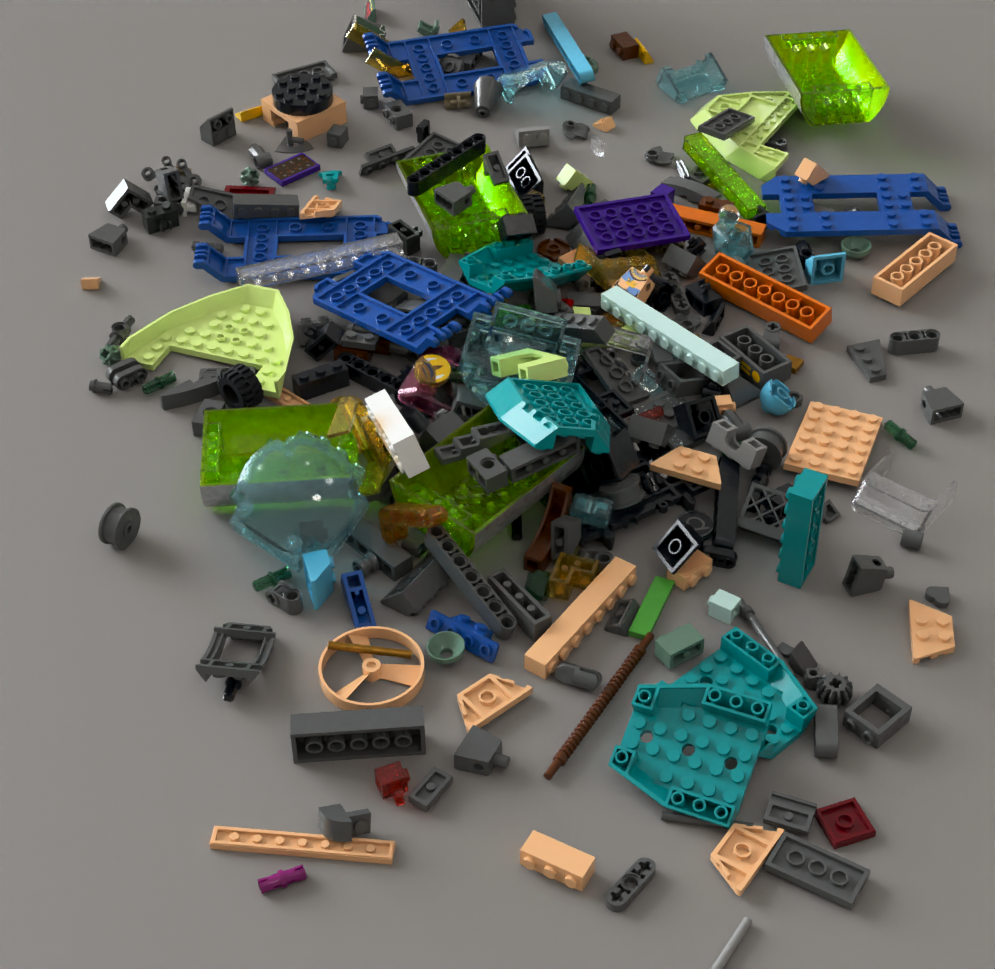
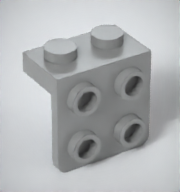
[514,126,549,148]

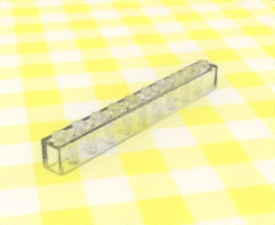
[235,232,404,287]

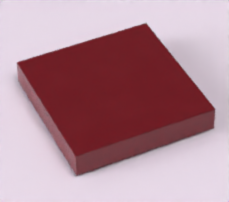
[814,797,876,850]

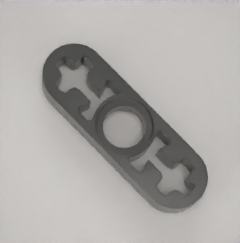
[606,858,656,912]

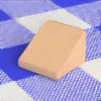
[592,116,616,132]
[80,277,101,290]

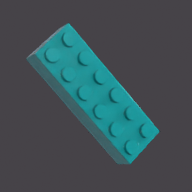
[776,468,828,589]

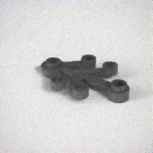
[141,156,202,194]

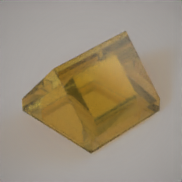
[449,18,467,33]

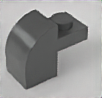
[318,804,371,842]

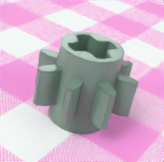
[240,166,260,186]
[99,344,121,366]

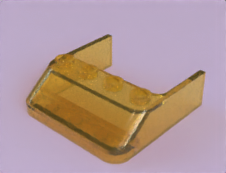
[346,22,413,79]
[574,243,661,291]
[327,395,391,499]

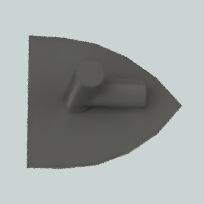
[275,128,314,153]

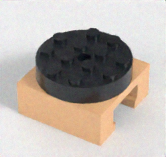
[261,73,347,141]

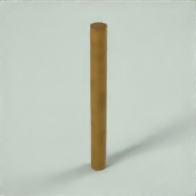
[327,641,412,659]

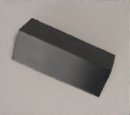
[505,146,544,198]

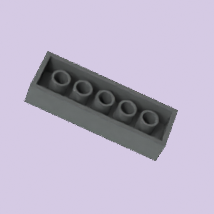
[290,705,426,763]

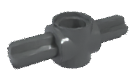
[106,315,135,346]

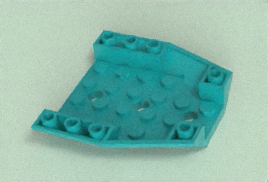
[459,239,592,294]
[485,377,611,454]
[657,626,818,759]
[608,683,773,829]

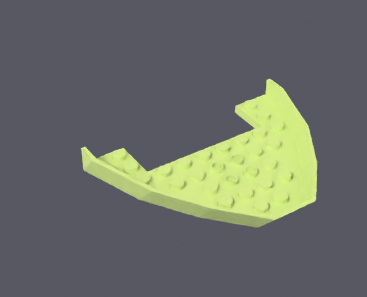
[690,91,840,182]
[119,284,294,399]

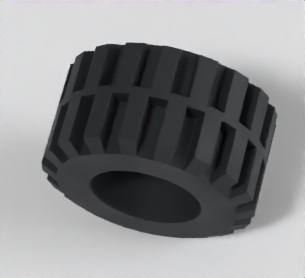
[518,193,547,235]
[217,364,264,409]

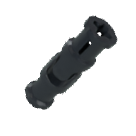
[744,463,772,513]

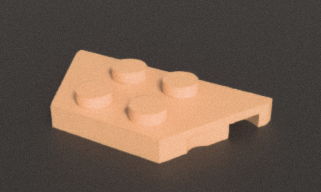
[299,195,342,219]
[650,446,722,490]
[908,600,955,664]
[457,673,533,733]
[710,823,785,896]

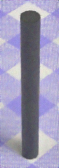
[661,811,753,829]

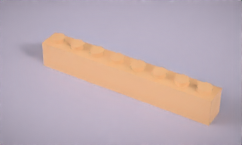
[524,557,637,679]

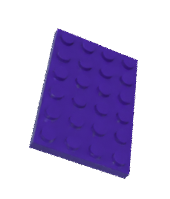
[574,192,691,255]

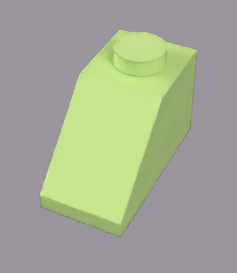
[556,164,594,191]

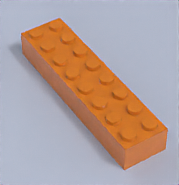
[699,252,832,343]

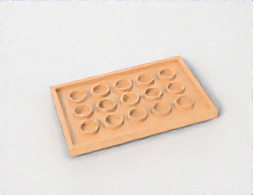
[783,401,883,487]

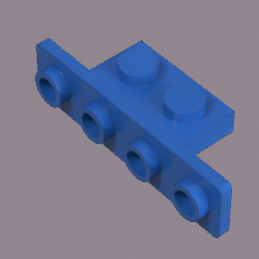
[426,610,500,663]

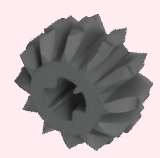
[816,672,853,708]

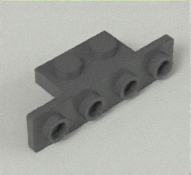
[359,143,415,176]

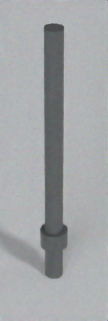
[739,597,797,678]

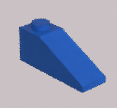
[340,570,377,629]

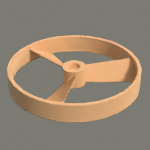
[318,626,425,710]

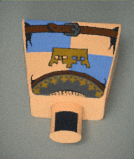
[612,264,655,303]

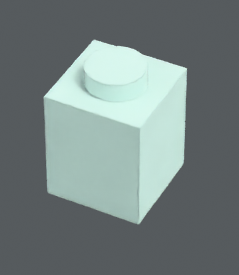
[707,589,741,625]

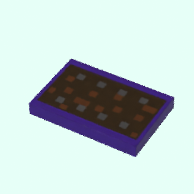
[264,152,320,187]

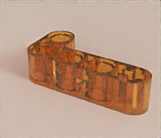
[378,502,448,544]

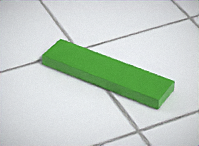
[628,576,675,640]

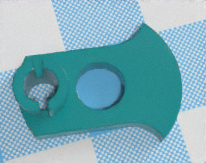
[318,170,342,190]

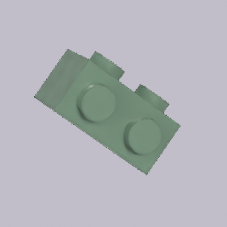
[654,623,705,670]

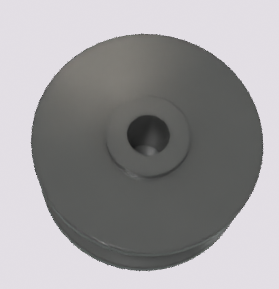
[748,426,788,470]
[599,473,646,510]
[98,502,141,550]

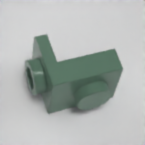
[417,20,440,36]

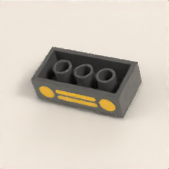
[719,324,792,390]

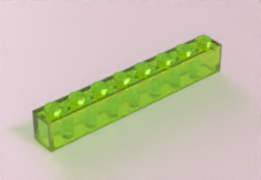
[682,132,766,220]

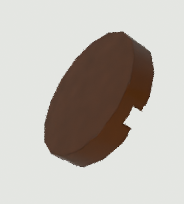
[537,238,570,262]

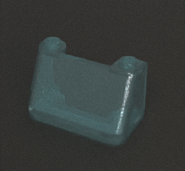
[655,52,728,103]
[497,60,569,104]

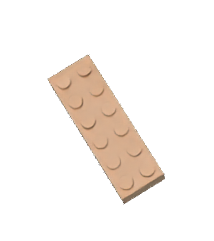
[871,232,958,307]

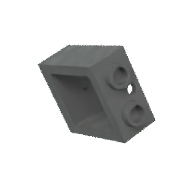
[654,360,713,398]
[842,683,912,749]

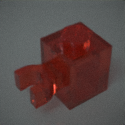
[374,761,410,806]

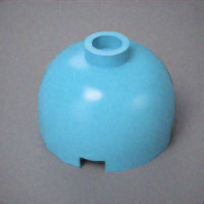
[759,379,796,416]

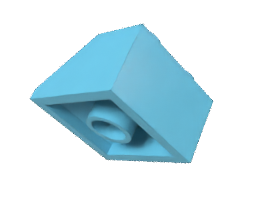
[804,252,846,285]
[302,549,336,610]

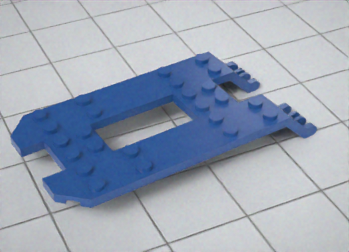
[362,23,547,106]
[761,173,963,249]
[193,205,393,283]
[313,251,513,355]

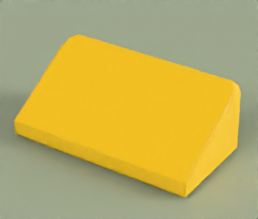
[634,38,654,65]
[235,105,263,122]

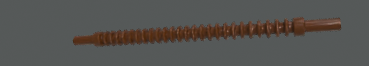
[543,632,654,780]

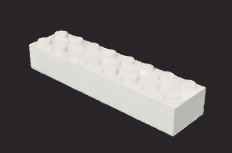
[364,389,430,478]

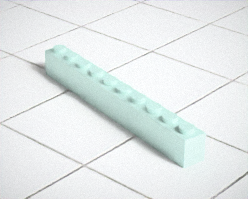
[601,285,739,386]

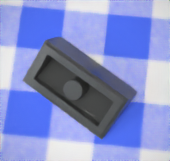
[604,599,640,637]

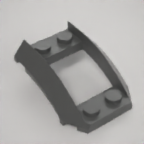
[195,622,276,686]

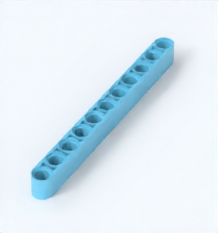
[542,11,595,84]

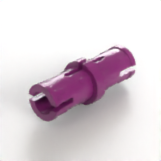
[257,864,307,894]

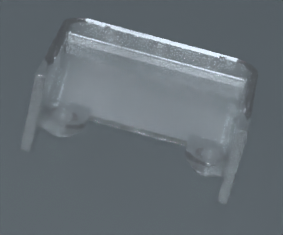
[573,326,653,382]

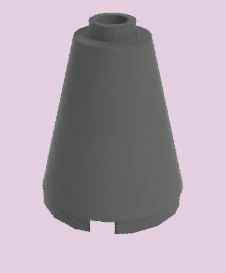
[473,75,503,117]

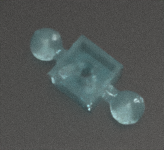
[712,204,754,265]

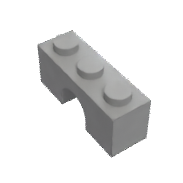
[706,418,768,470]

